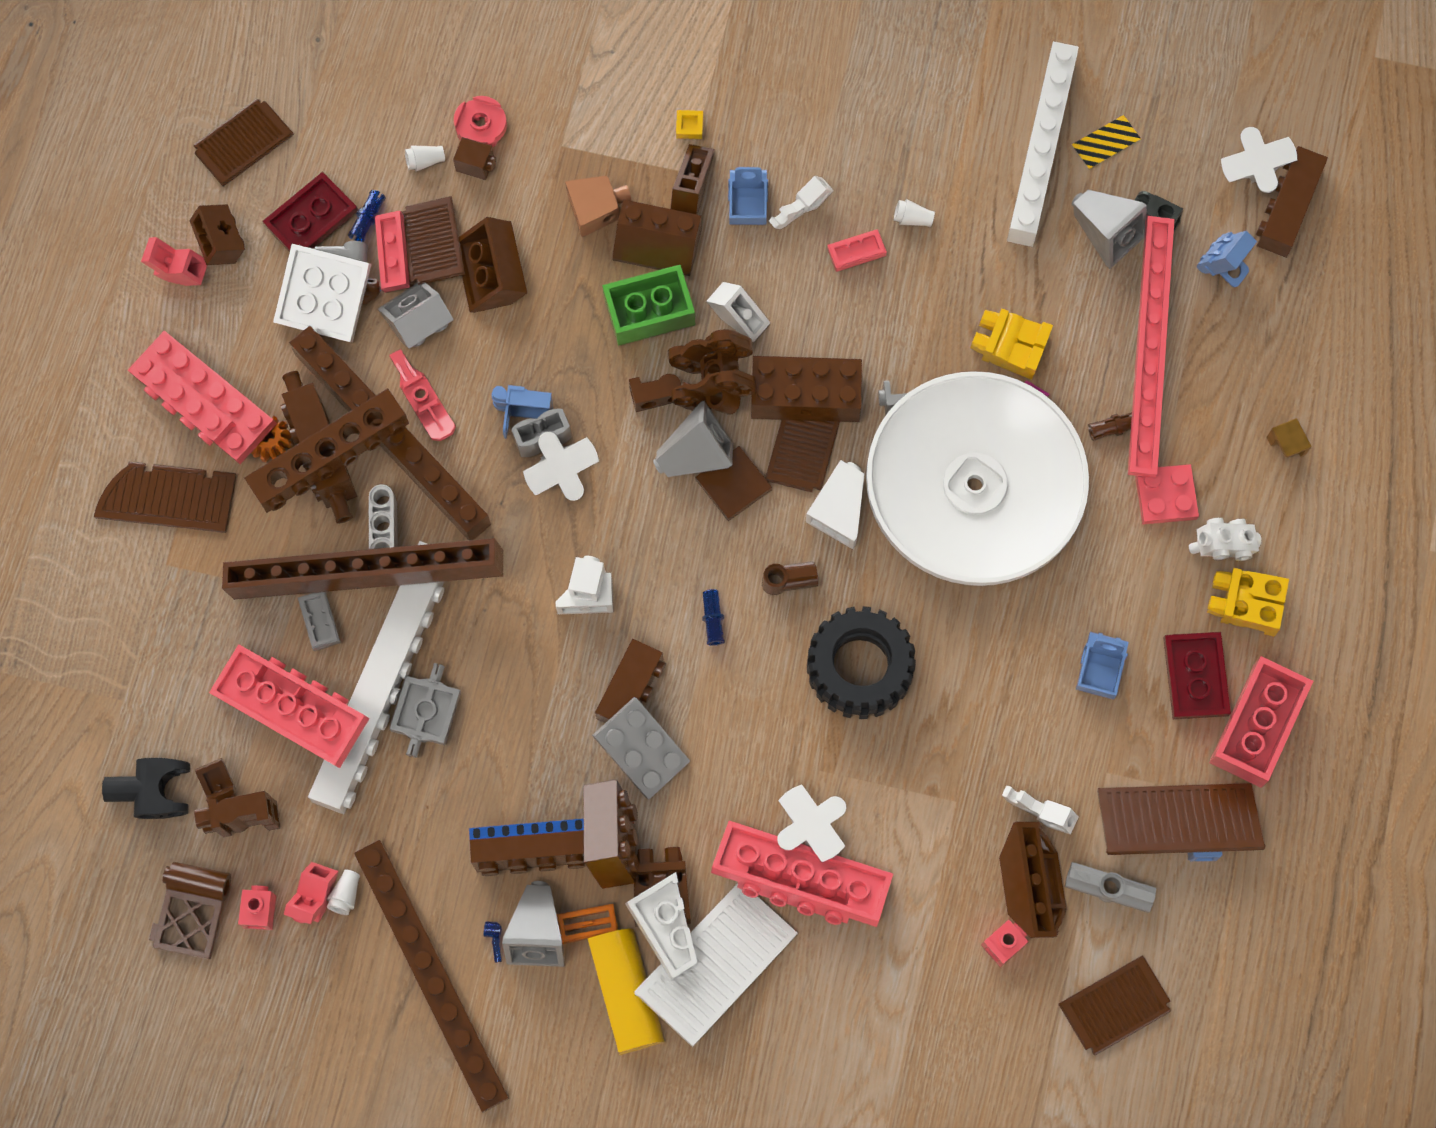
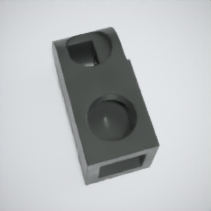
[1135,191,1183,231]

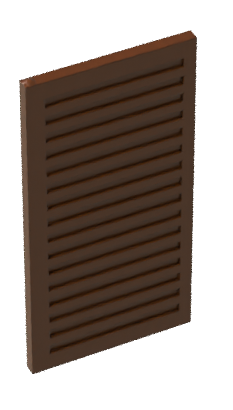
[1097,783,1266,855]

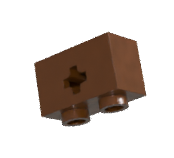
[189,204,245,265]

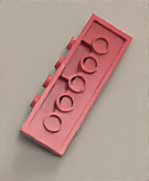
[128,331,277,464]
[209,644,370,768]
[711,821,893,927]

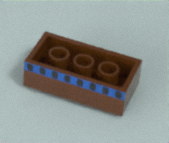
[469,819,585,876]

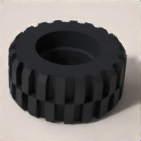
[807,606,916,719]

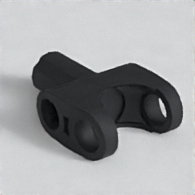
[102,758,190,819]

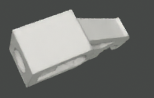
[769,176,834,229]
[1002,786,1079,835]

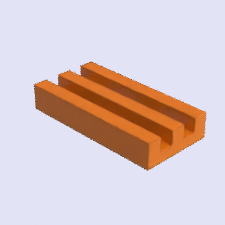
[556,904,618,944]

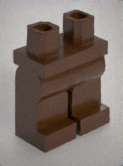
[194,791,280,838]
[634,847,691,927]

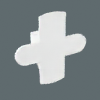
[1221,127,1297,193]
[523,432,599,501]
[777,785,846,862]

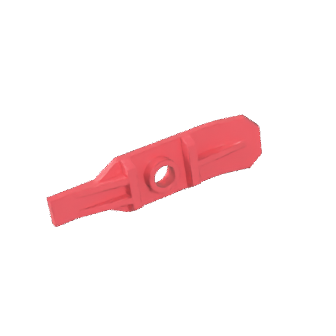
[389,349,456,441]

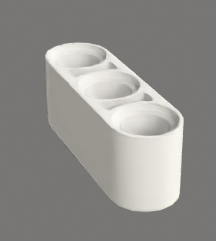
[369,484,398,549]

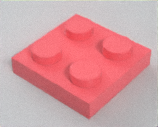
[1135,464,1199,525]

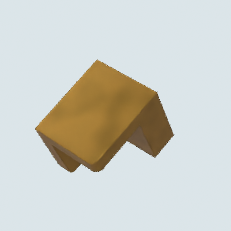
[1266,418,1312,458]

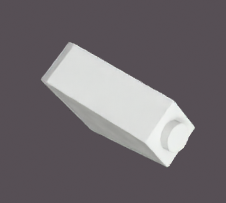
[806,460,864,549]

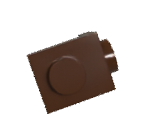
[195,758,236,803]

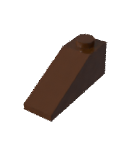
[670,144,715,215]

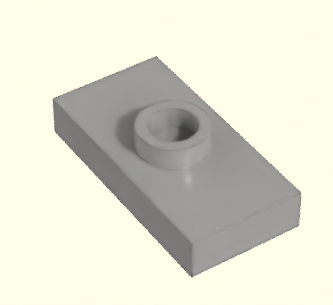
[298,592,341,651]

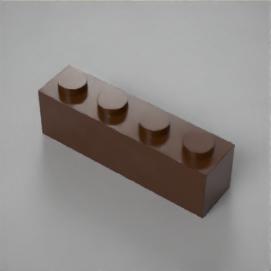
[1256,146,1328,258]

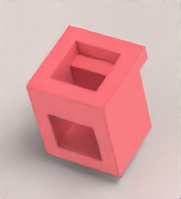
[981,920,1029,967]

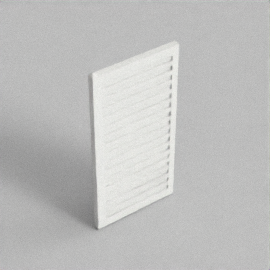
[634,883,798,1047]

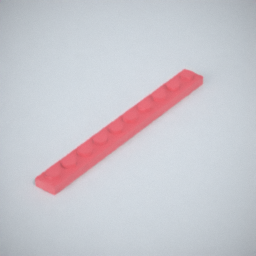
[1128,216,1174,478]

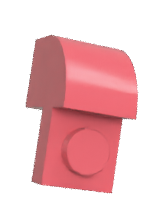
[141,237,208,286]
[284,862,338,924]

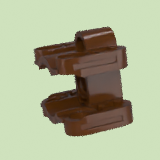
[668,329,756,415]

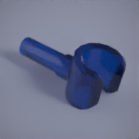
[483,922,502,963]

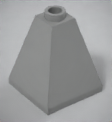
[1072,190,1147,269]
[653,401,733,477]
[502,881,565,967]

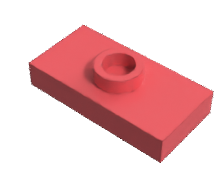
[827,229,887,272]

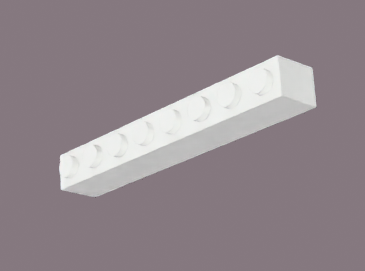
[1007,41,1079,247]

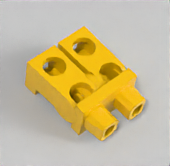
[970,308,1053,380]
[1207,568,1289,637]

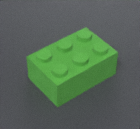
[602,265,696,346]

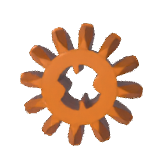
[251,416,293,463]

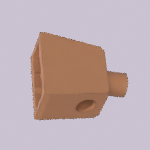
[565,176,631,237]

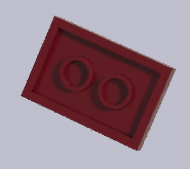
[262,171,358,252]
[1163,632,1231,720]

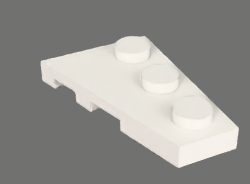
[625,872,697,979]

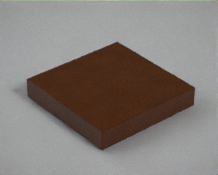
[695,446,772,521]

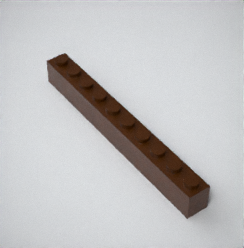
[289,326,491,540]
[222,538,504,600]

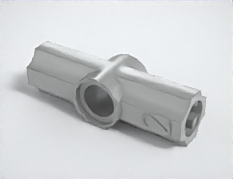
[1065,862,1156,913]

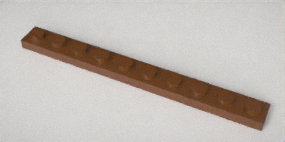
[354,840,509,1113]

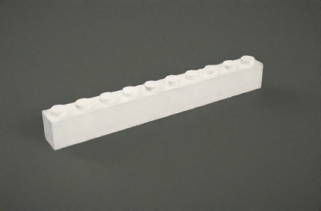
[308,541,444,815]

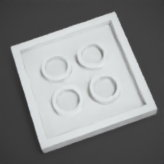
[273,244,371,342]

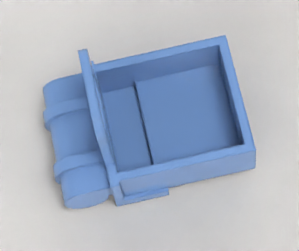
[728,167,768,225]
[1197,231,1257,287]
[491,385,553,439]
[1075,632,1129,700]

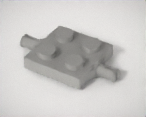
[390,663,461,758]

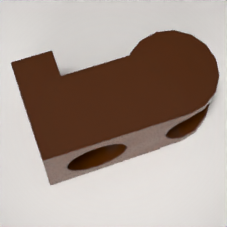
[629,374,681,412]

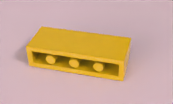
[588,929,665,1055]

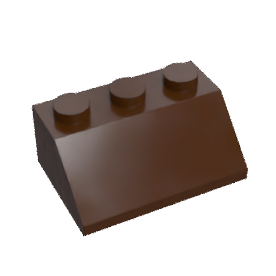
[612,200,702,276]
[459,217,527,313]

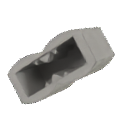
[511,409,572,457]

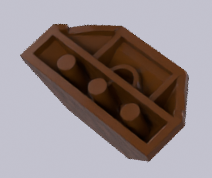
[999,821,1067,938]

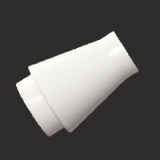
[405,146,445,172]
[894,199,935,227]
[327,870,360,915]

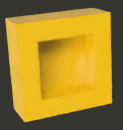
[676,110,703,139]

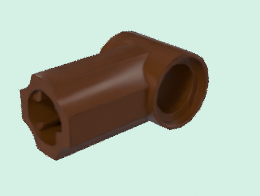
[762,562,818,595]

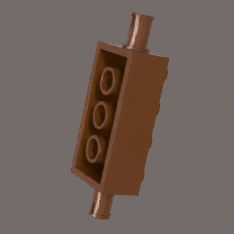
[280,371,358,524]

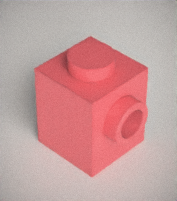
[238,885,276,930]

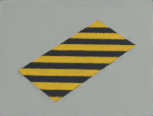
[1072,115,1141,169]

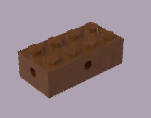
[751,356,862,422]

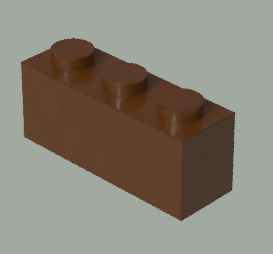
[595,638,666,723]

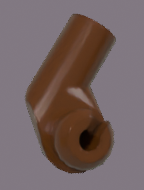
[362,278,381,305]

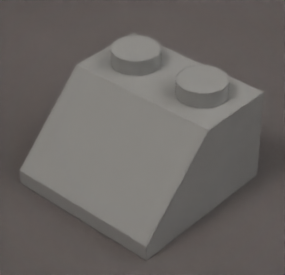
[378,283,454,349]

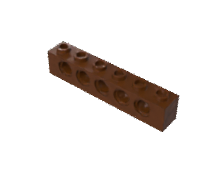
[244,388,409,513]

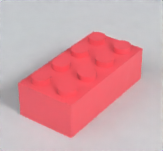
[1209,656,1313,788]

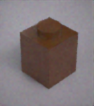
[453,137,496,180]

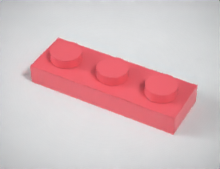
[375,211,410,293]

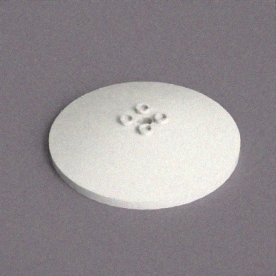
[866,372,1089,586]

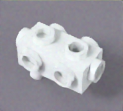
[1189,518,1261,561]

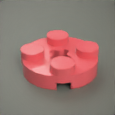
[454,96,507,148]

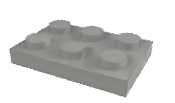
[592,697,690,799]

